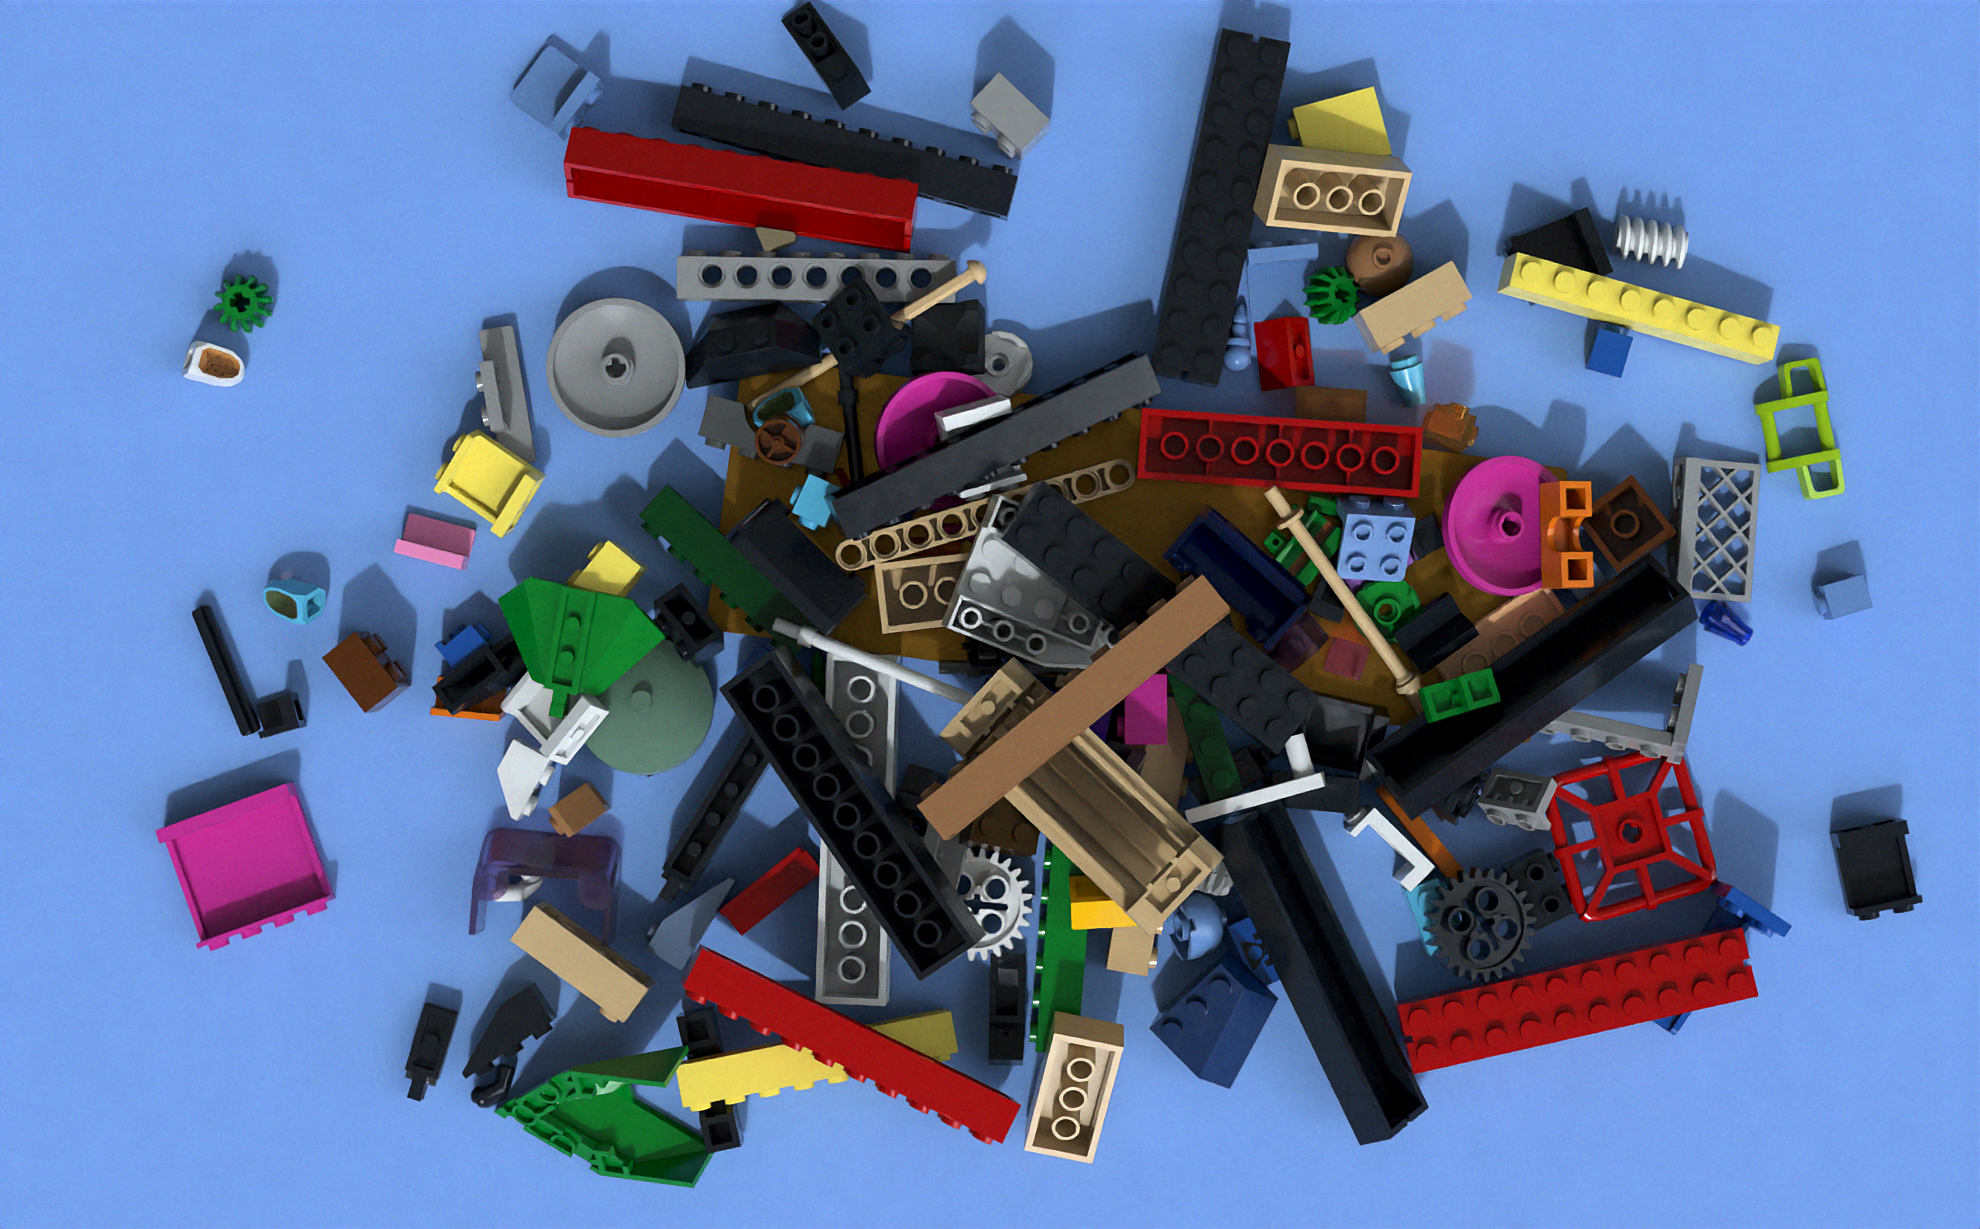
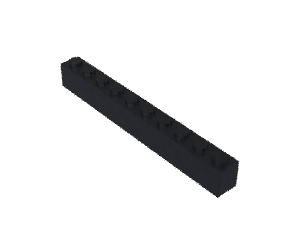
[671,82,1018,221]
[824,350,1162,541]

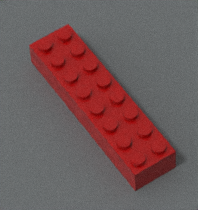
[1136,408,1423,499]

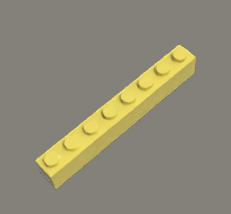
[1497,252,1780,365]
[676,1008,958,1112]

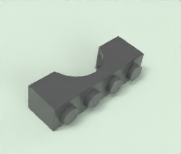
[698,394,846,480]

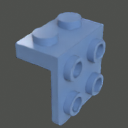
[511,46,605,141]
[1245,238,1319,322]
[1335,494,1416,582]

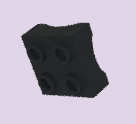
[910,299,985,377]

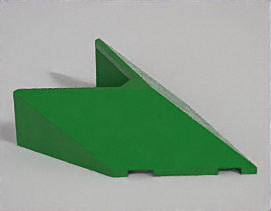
[494,1045,714,1188]

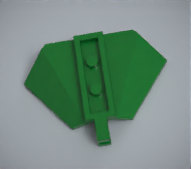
[497,576,667,719]

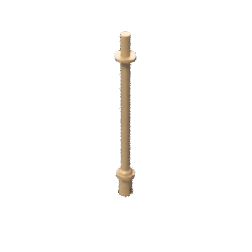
[1263,485,1424,715]

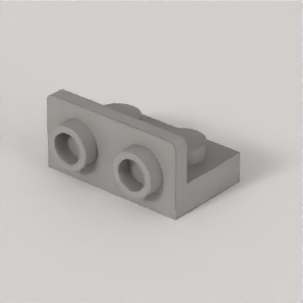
[1477,768,1558,831]

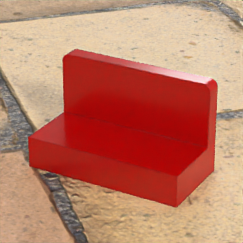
[1254,317,1315,391]

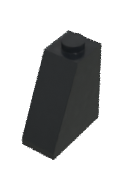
[1262,770,1360,814]

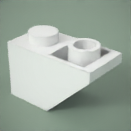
[497,738,556,821]

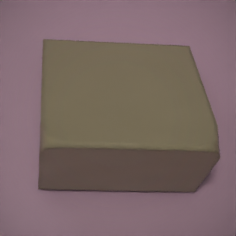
[755,227,798,252]

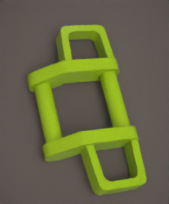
[1754,358,1845,500]

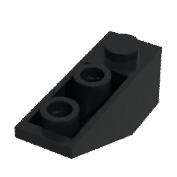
[781,1,871,111]
[462,982,557,1079]

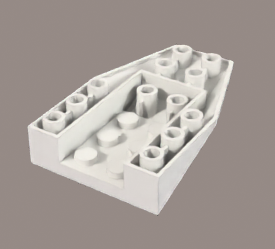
[941,494,1121,669]

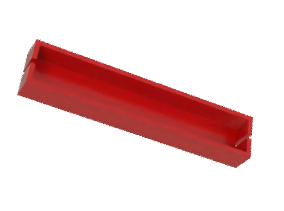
[563,126,919,254]
[1394,924,1759,1074]
[681,944,1021,1145]

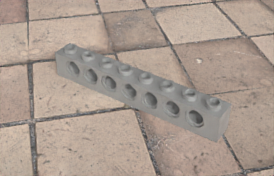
[676,250,957,306]

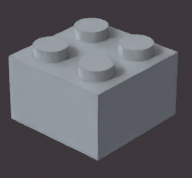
[970,72,1050,161]

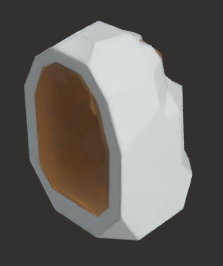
[182,340,245,386]

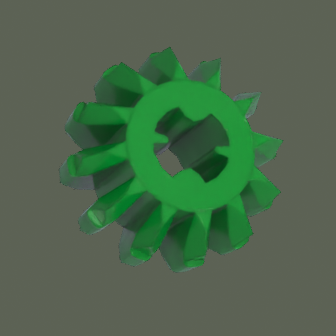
[1302,266,1361,325]
[213,274,274,334]

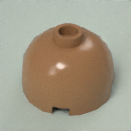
[1344,233,1414,298]

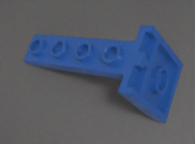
[1652,880,1792,1035]

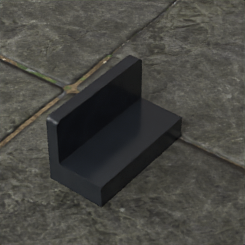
[1392,592,1480,675]

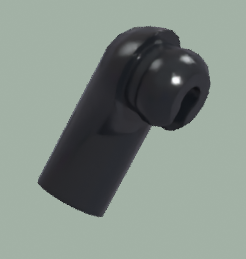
[471,1064,516,1108]

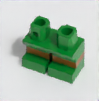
[1262,503,1342,587]

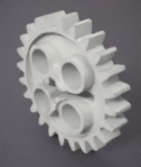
[957,848,1034,961]

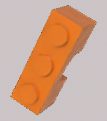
[1540,481,1594,589]

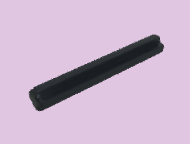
[192,605,261,736]

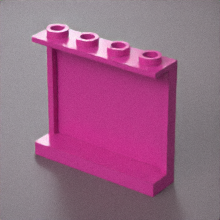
[155,782,335,951]

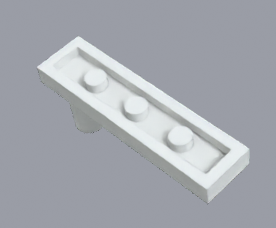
[1185,733,1327,824]

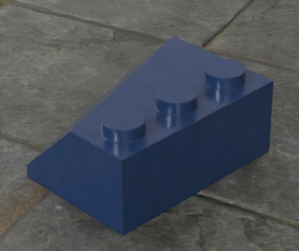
[1149,949,1278,1089]

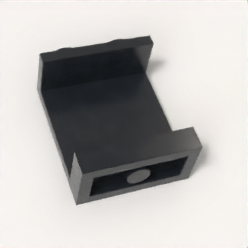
[1503,207,1613,306]

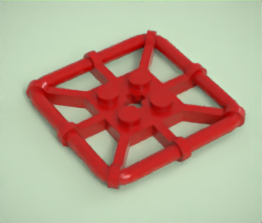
[1545,750,1718,923]

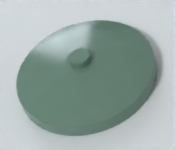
[585,639,714,775]

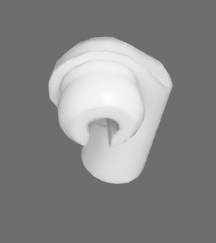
[493,866,543,902]

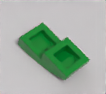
[1418,668,1501,724]

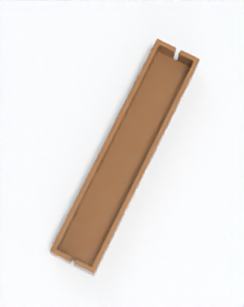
[917,574,1230,841]

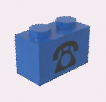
[1226,914,1280,986]

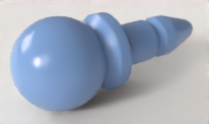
[1224,304,1251,371]

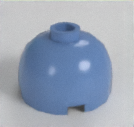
[1166,890,1227,961]

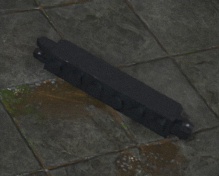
[658,683,817,904]

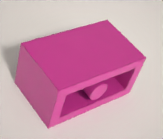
[1117,673,1167,745]

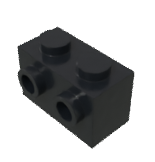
[653,582,724,669]
[1501,847,1574,931]

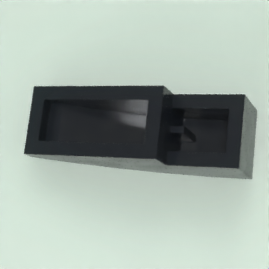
[432,632,528,715]
[988,954,1025,1065]

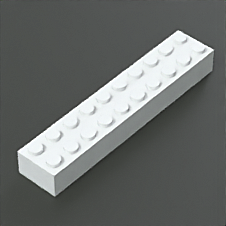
[815,653,901,1006]

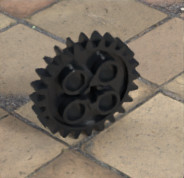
[1423,867,1536,982]

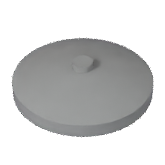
[546,298,687,438]

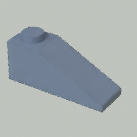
[645,875,738,971]

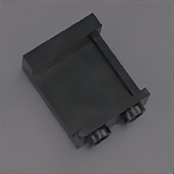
[1285,690,1390,783]
[1829,818,1923,921]

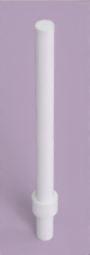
[772,617,973,706]

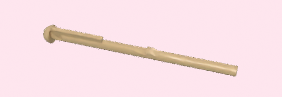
[746,260,987,415]

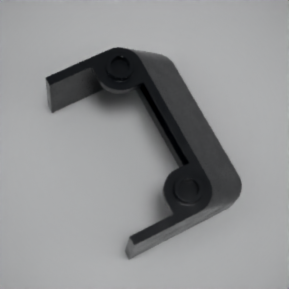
[725,497,870,636]

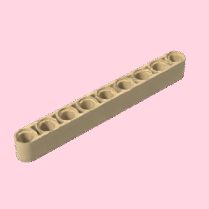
[833,459,1135,571]

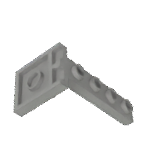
[1539,663,1704,765]

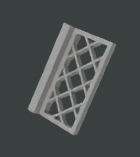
[1665,457,1761,603]

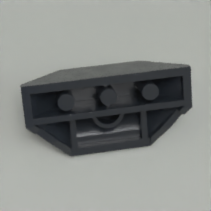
[686,301,822,389]

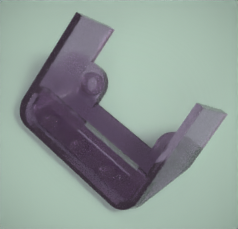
[469,827,622,946]

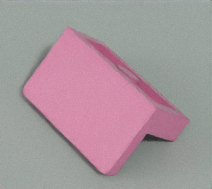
[394,513,476,570]

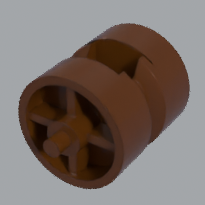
[755,413,805,465]

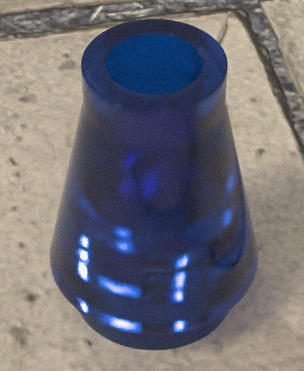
[1699,600,1753,646]

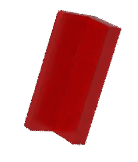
[718,843,820,936]

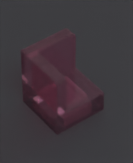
[1322,637,1370,681]

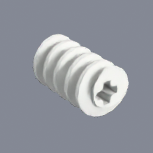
[1611,215,1689,269]

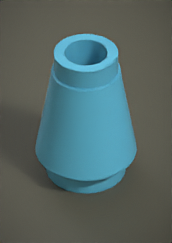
[1389,354,1427,408]

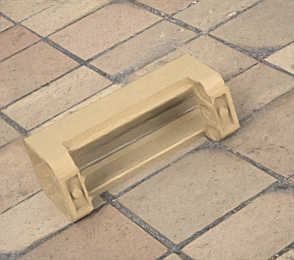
[939,657,1224,936]

